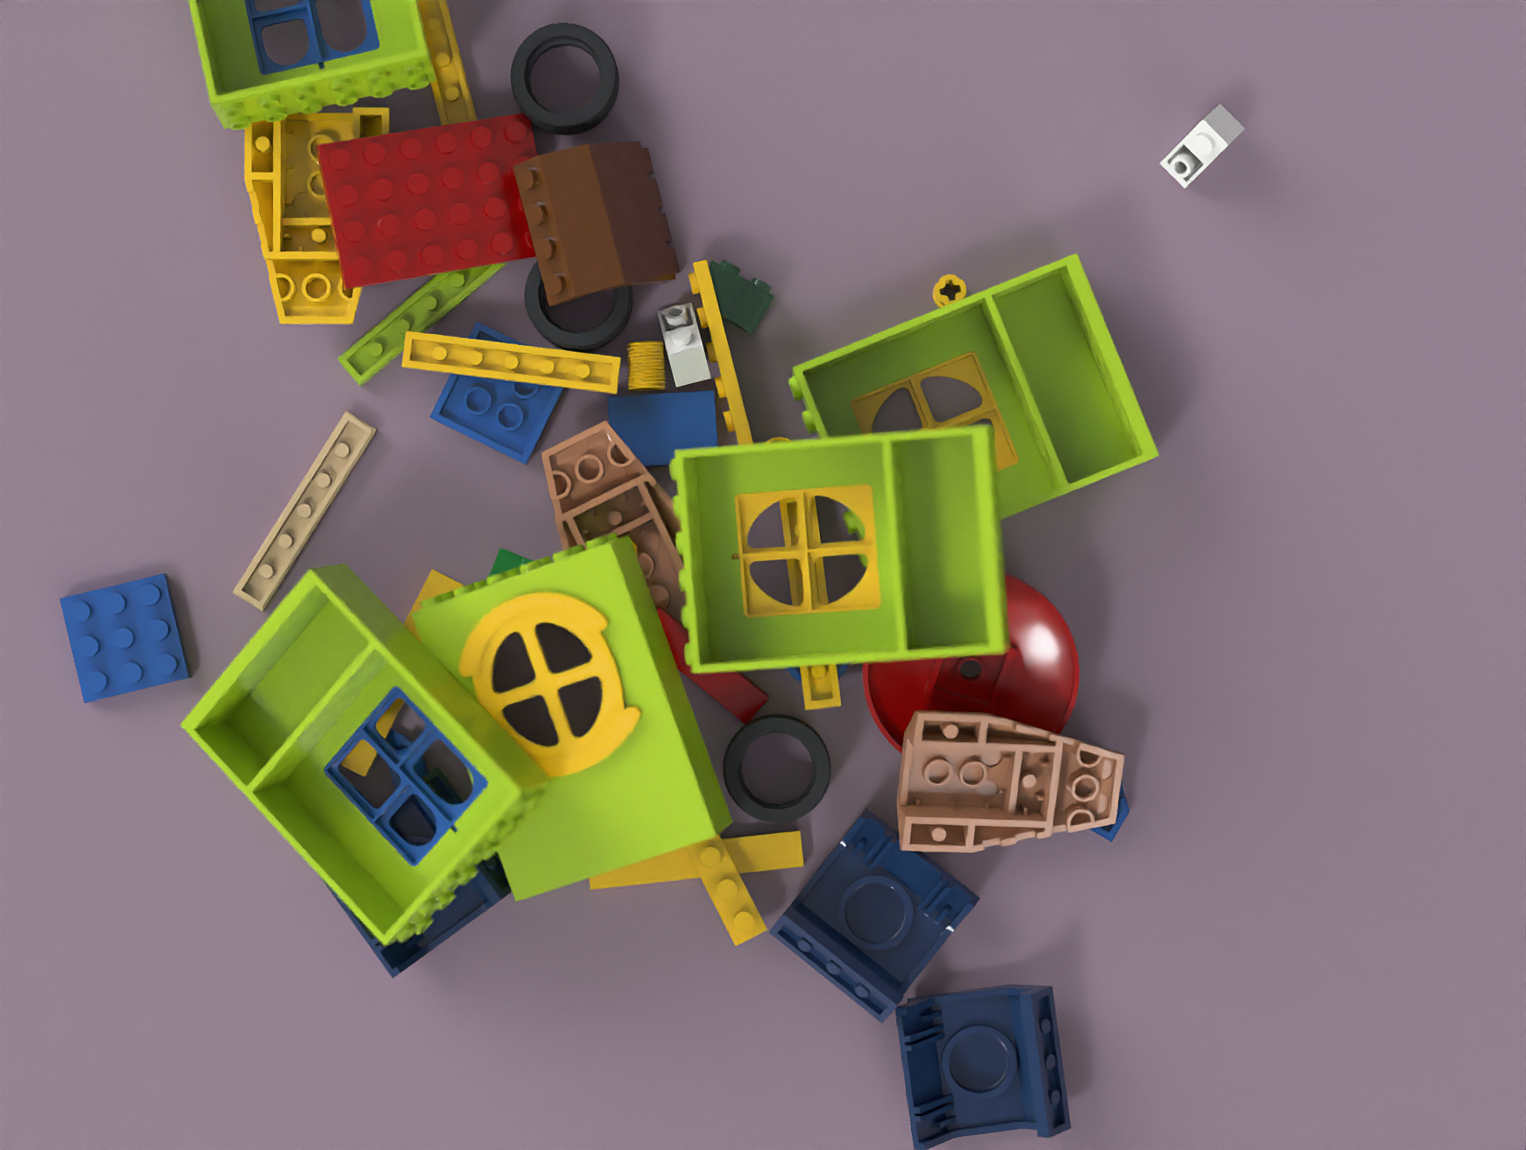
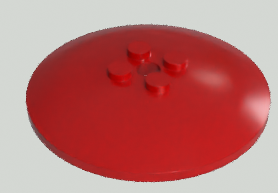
[863,573,1080,754]

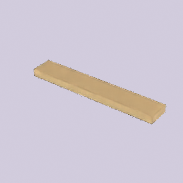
[232,411,378,611]

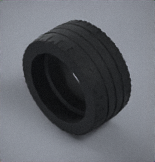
[510,23,619,135]
[524,261,633,352]
[723,714,831,823]

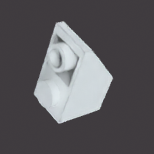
[1160,104,1245,188]
[657,302,711,387]

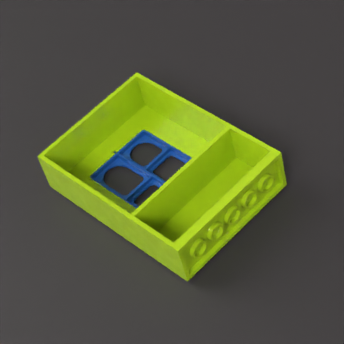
[188,0,436,130]
[180,563,553,946]

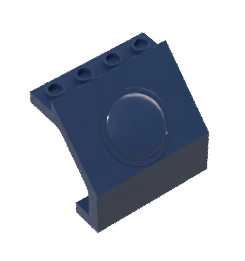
[318,767,512,978]
[768,808,980,1023]
[895,984,1071,1150]

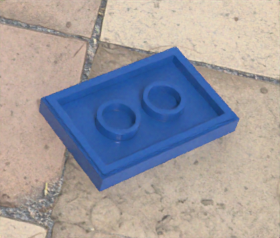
[607,390,718,467]

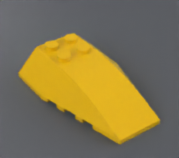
[244,107,390,324]

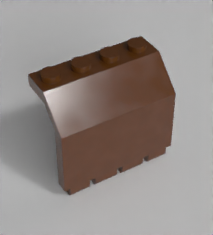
[513,141,680,306]

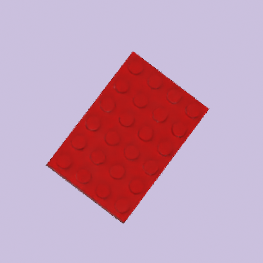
[316,113,537,290]

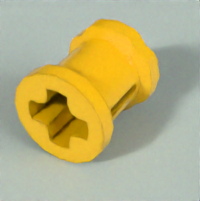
[932,274,966,308]

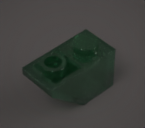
[709,259,775,336]

